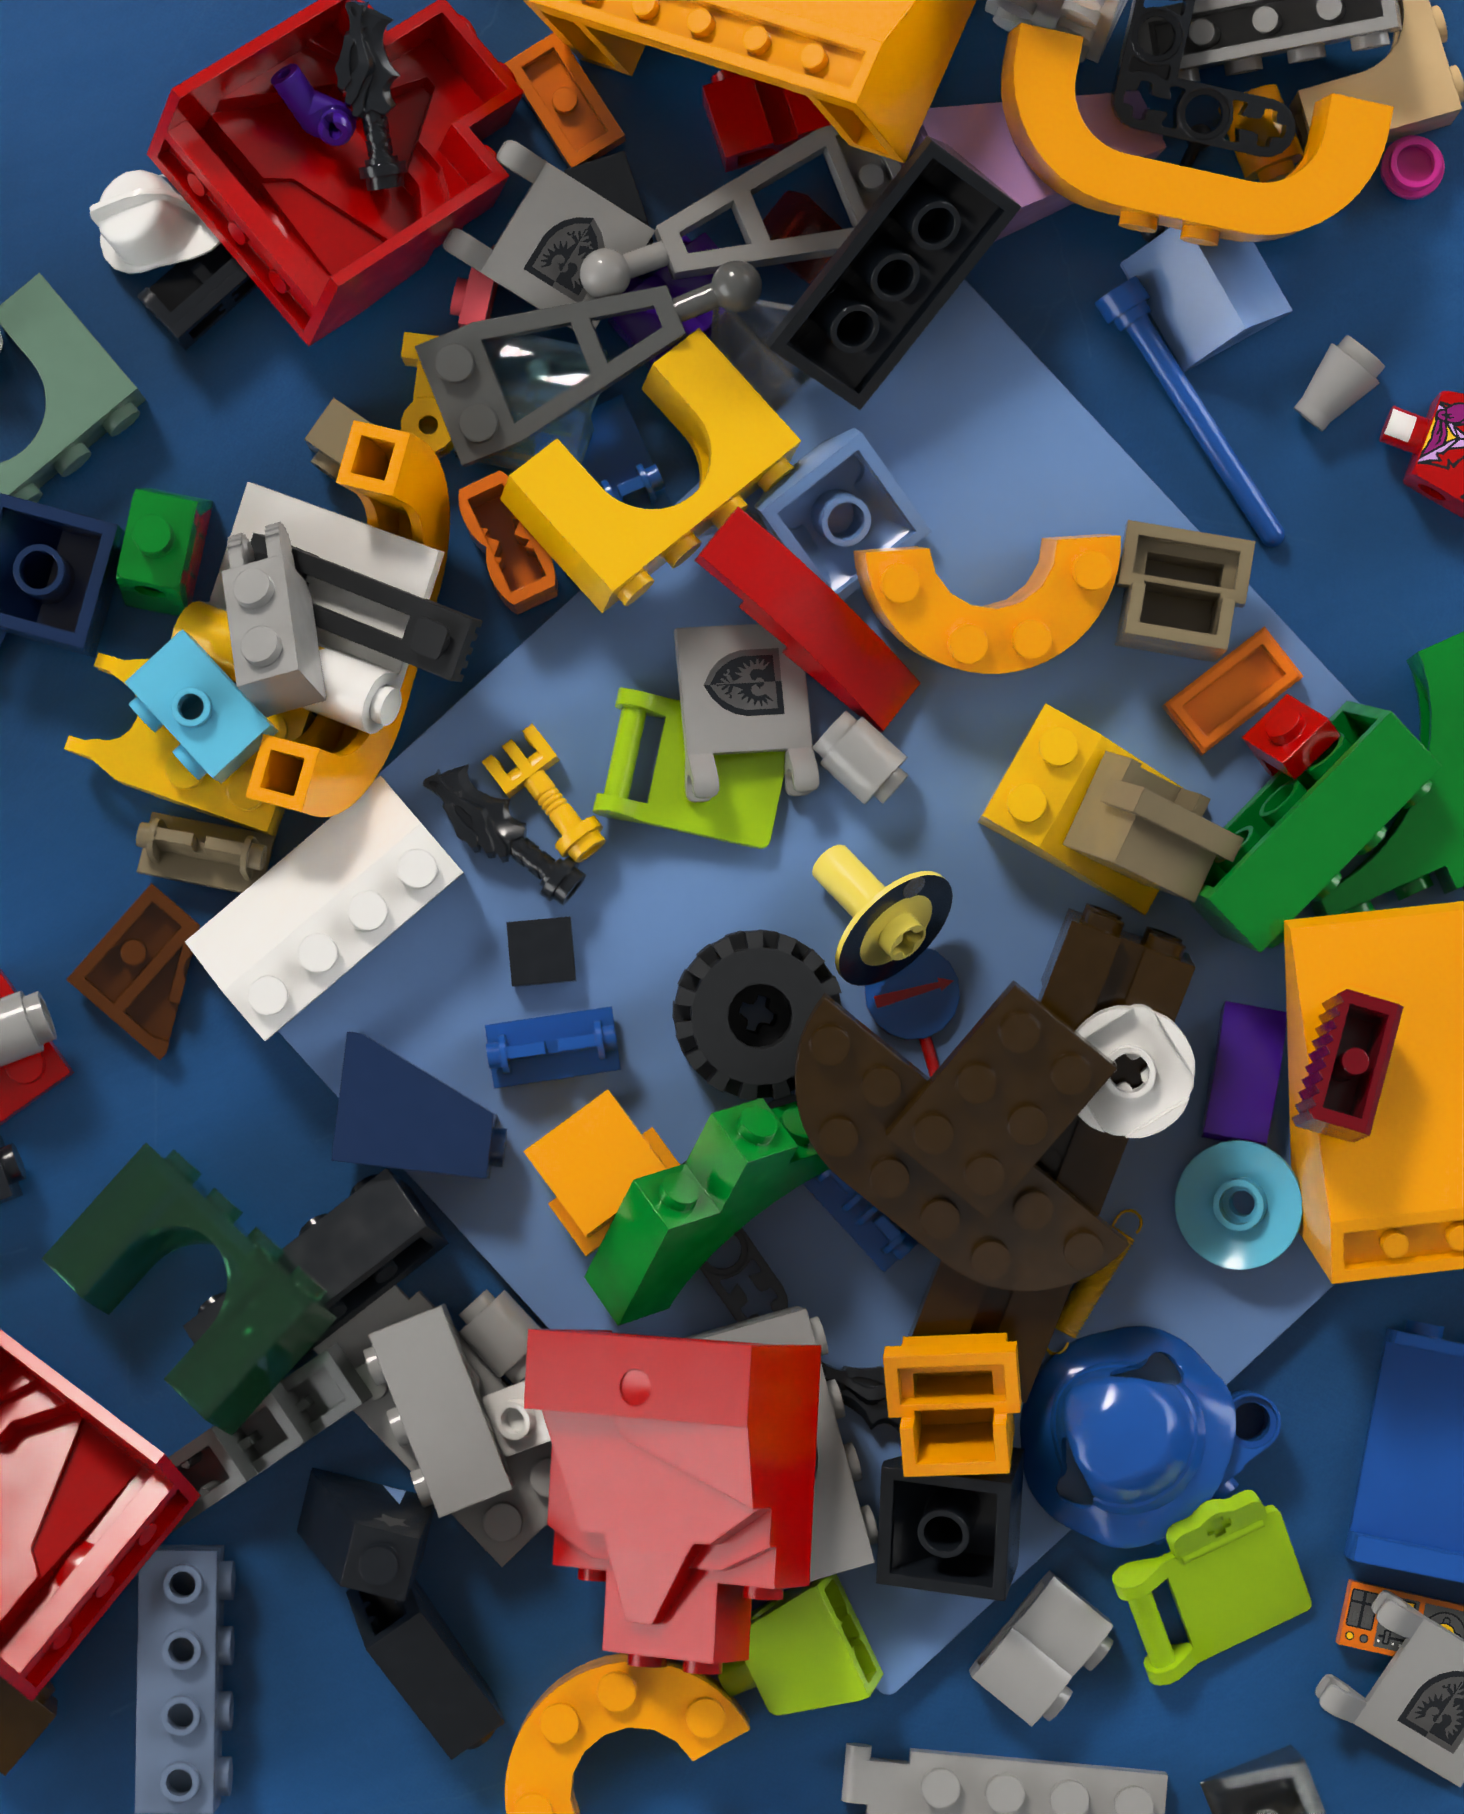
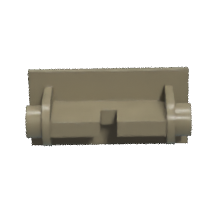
[136,812,276,893]

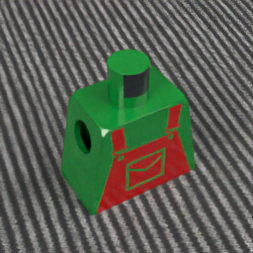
[116,488,213,617]

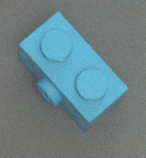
[124,629,278,783]

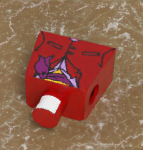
[1379,391,1464,519]

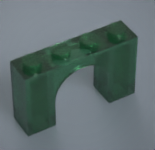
[41,1143,337,1436]

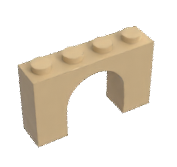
[1289,0,1464,152]

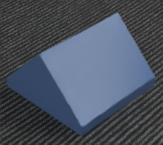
[1120,228,1293,372]

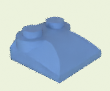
[753,428,931,601]

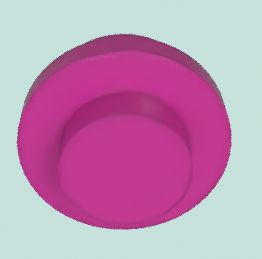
[1380,135,1445,200]

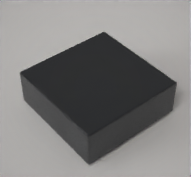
[506,917,577,987]

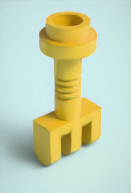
[481,723,606,863]

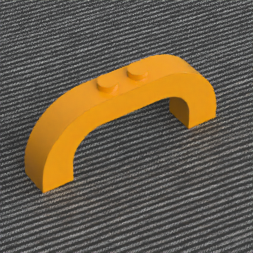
[1001,23,1394,246]
[245,420,450,818]

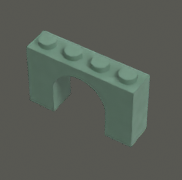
[0,272,146,503]

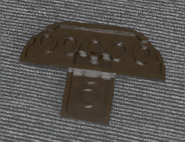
[795,980,1129,1291]

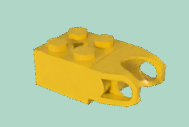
[64,652,316,836]

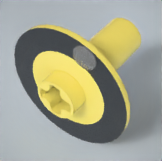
[812,845,953,986]

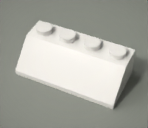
[185,775,464,1041]

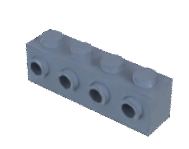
[135,1544,236,1814]

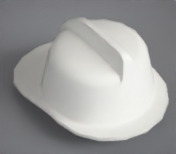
[89,170,221,274]

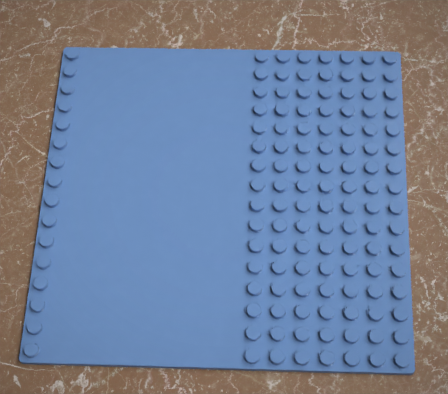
[278,279,1464,1695]

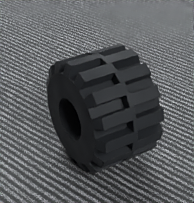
[672,929,842,1101]

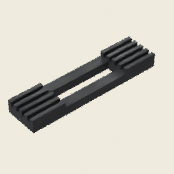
[250,533,483,682]

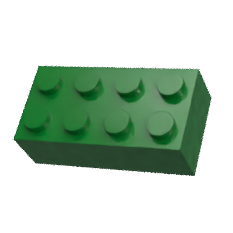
[1187,701,1442,953]

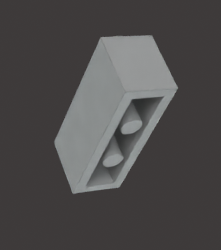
[363,1304,515,1518]

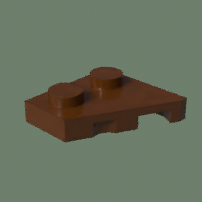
[66,882,200,1060]

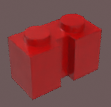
[702,70,831,172]

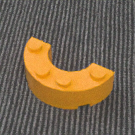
[853,534,1121,674]
[505,1653,750,1814]

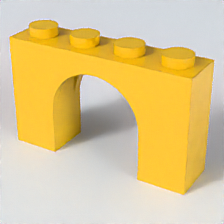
[500,328,801,613]

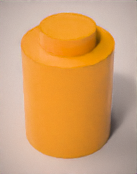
[1218,84,1303,183]

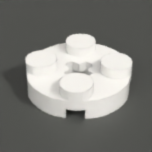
[1076,1004,1195,1138]

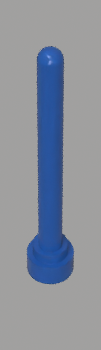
[1094,276,1285,547]

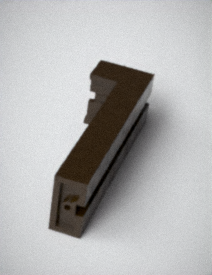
[908,903,1196,1403]

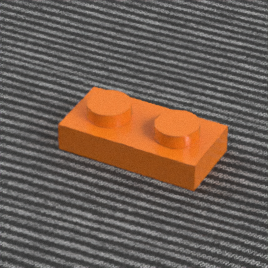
[504,32,626,168]

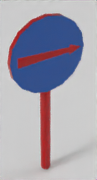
[865,948,960,1077]

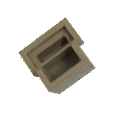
[1115,520,1256,662]
[1063,751,1244,903]

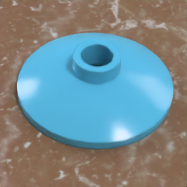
[1175,1140,1303,1270]

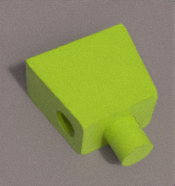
[718,1574,884,1716]

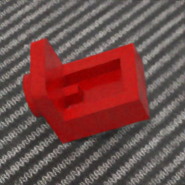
[1241,694,1341,780]

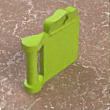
[592,688,785,849]
[1112,1490,1312,1686]

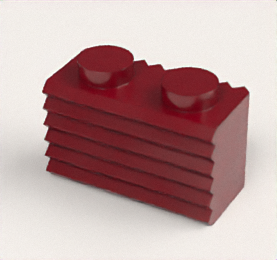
[1291,989,1404,1143]

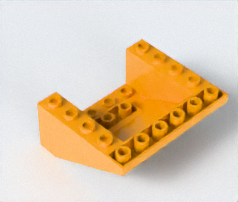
[523,0,977,163]
[1284,901,1464,1284]

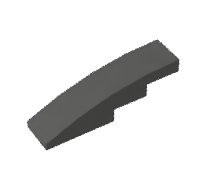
[168,1343,373,1534]

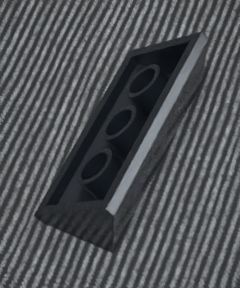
[765,136,1021,410]

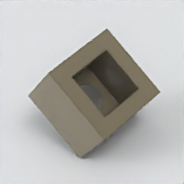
[304,397,372,481]

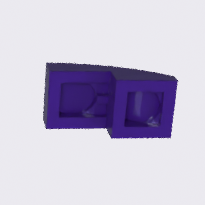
[1201,1001,1287,1146]

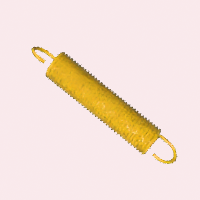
[1047,1209,1143,1355]

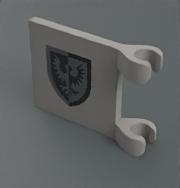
[443,140,655,331]
[674,624,819,802]
[1315,1590,1464,1787]

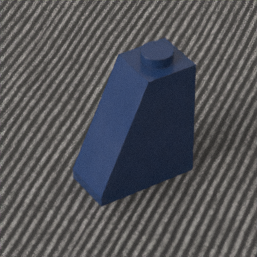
[331,1032,507,1179]

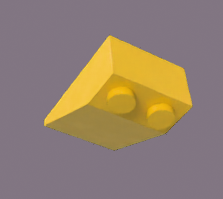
[978,703,1184,916]

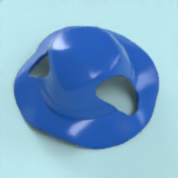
[1020,1326,1236,1549]

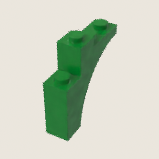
[1310,631,1464,917]
[584,1098,830,1326]

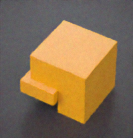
[523,1089,680,1257]
[883,1333,1022,1477]

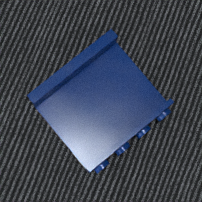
[1344,1319,1464,1583]

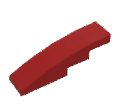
[694,506,921,733]

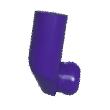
[271,63,356,146]

